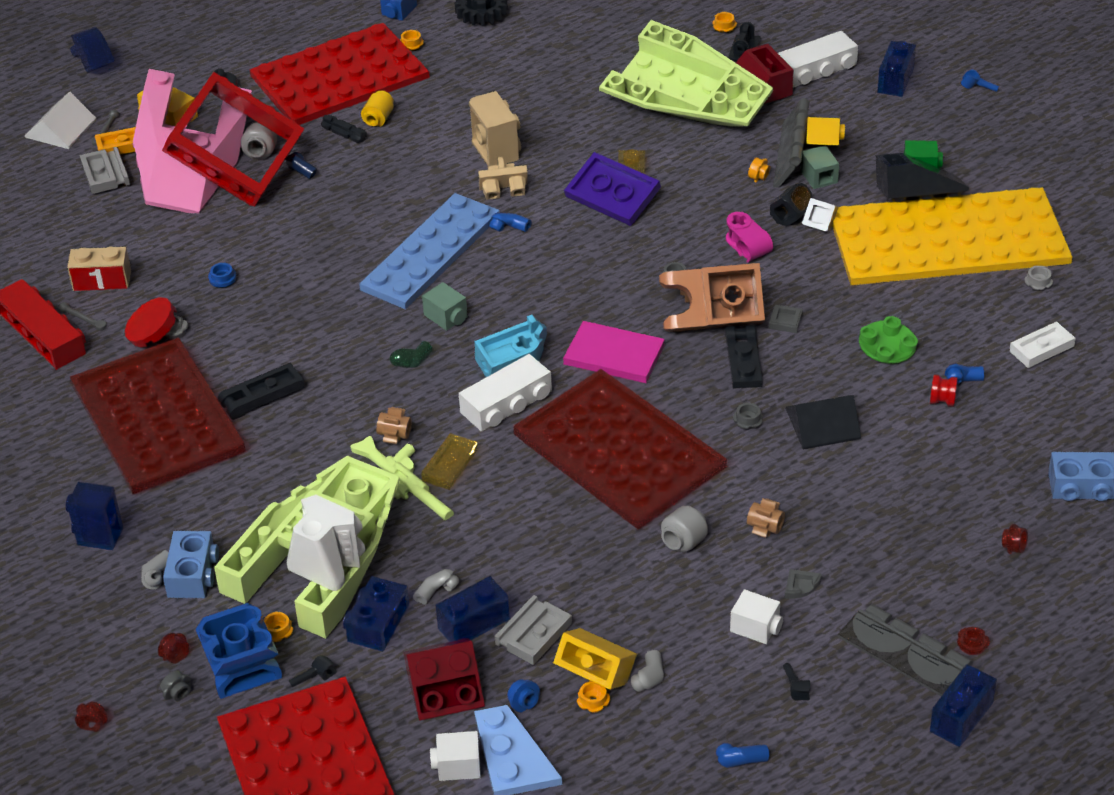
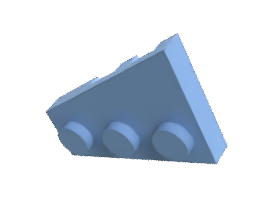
[474,705,562,795]

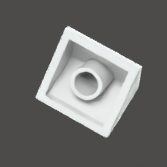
[25,92,96,149]

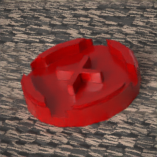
[125,297,177,348]

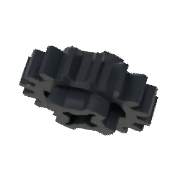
[454,0,508,26]

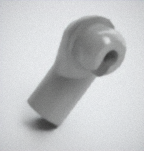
[141,550,169,590]
[413,569,459,605]
[630,650,664,692]

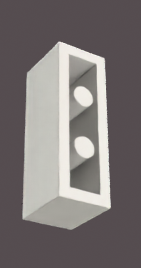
[778,31,858,88]
[459,354,552,432]

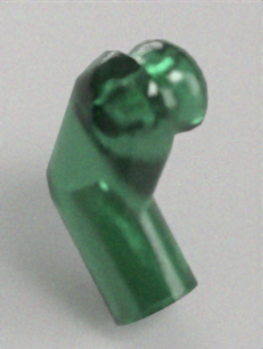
[390,341,433,368]

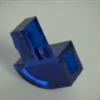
[70,27,115,72]

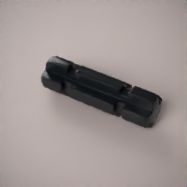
[321,115,367,143]

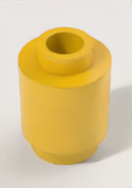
[361,91,394,127]

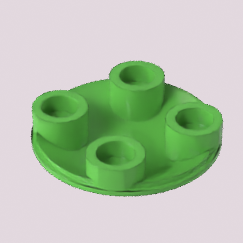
[859,316,918,363]

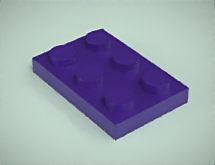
[564,152,661,226]

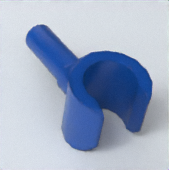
[961,69,999,92]

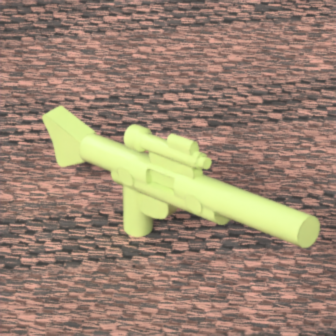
[350,436,454,521]

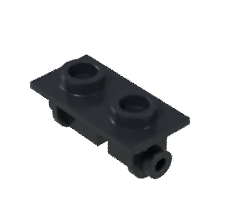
[728,22,761,62]

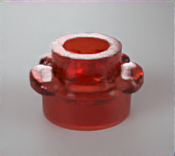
[1002,524,1028,555]
[957,627,990,655]
[158,632,189,664]
[75,702,108,732]

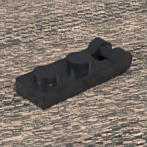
[725,325,762,389]
[217,363,305,420]

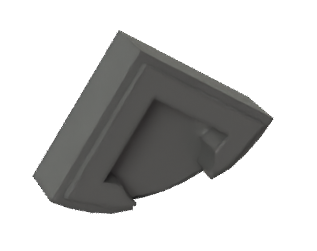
[785,569,822,599]

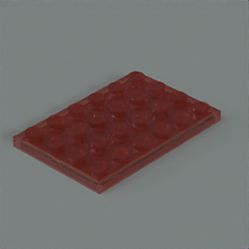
[70,337,246,494]
[513,369,727,529]

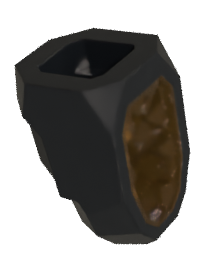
[770,183,813,226]

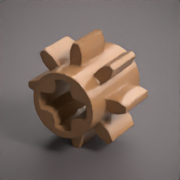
[377,407,412,445]
[747,498,785,538]

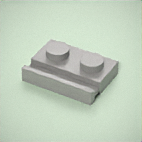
[80,147,130,194]
[495,595,572,665]

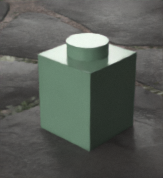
[800,145,839,189]
[422,282,468,331]

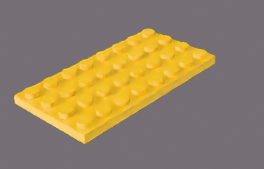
[832,187,1072,285]

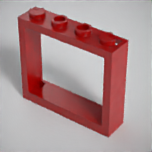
[162,72,304,207]

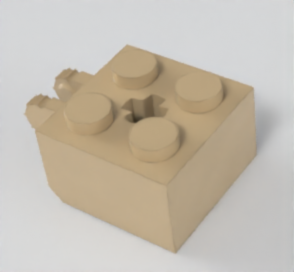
[469,91,521,166]

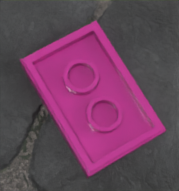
[563,321,665,383]

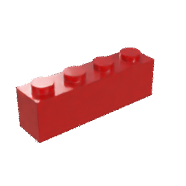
[0,279,86,370]

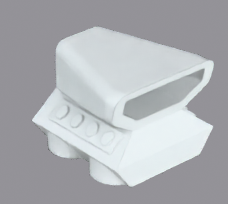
[287,495,365,591]

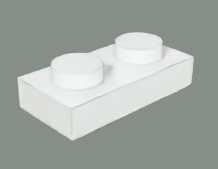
[1010,322,1075,368]

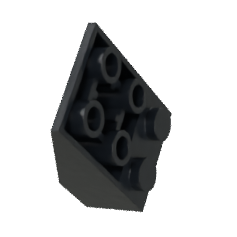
[876,153,969,202]

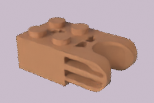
[659,263,765,332]

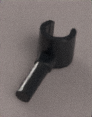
[288,655,337,687]
[783,663,810,701]

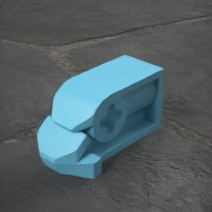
[474,315,547,377]

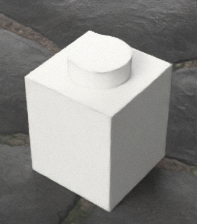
[730,589,783,644]
[430,731,480,781]

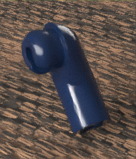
[286,152,317,179]

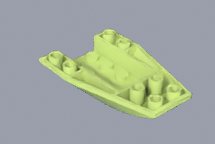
[599,20,773,126]

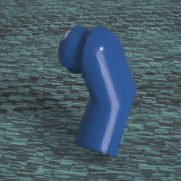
[489,212,532,232]
[945,363,984,384]
[716,743,769,768]

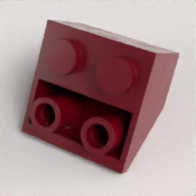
[736,43,794,104]
[403,638,485,721]

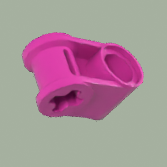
[726,212,773,262]

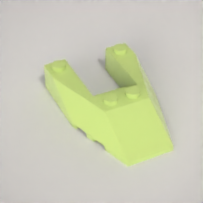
[214,456,400,639]

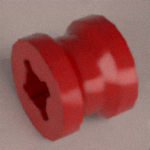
[930,374,958,407]

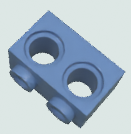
[1048,452,1114,501]
[163,531,219,598]

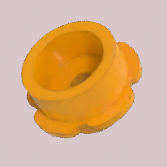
[712,12,737,32]
[400,30,424,50]
[748,157,771,182]
[264,612,293,642]
[577,681,610,713]

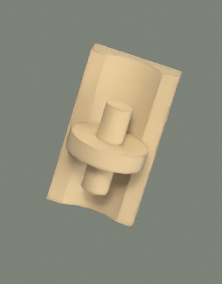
[478,157,527,200]

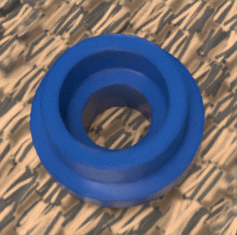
[208,263,236,287]
[507,679,540,713]

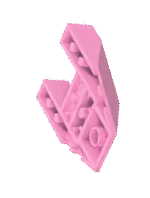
[133,69,252,213]

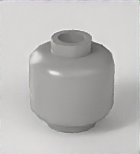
[241,122,278,160]
[661,505,708,552]

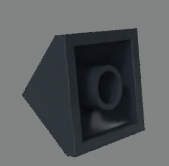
[786,395,861,450]

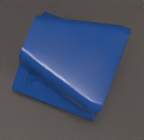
[196,603,282,699]

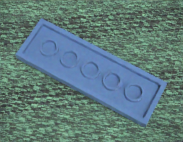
[359,193,500,309]

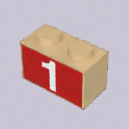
[67,247,131,291]

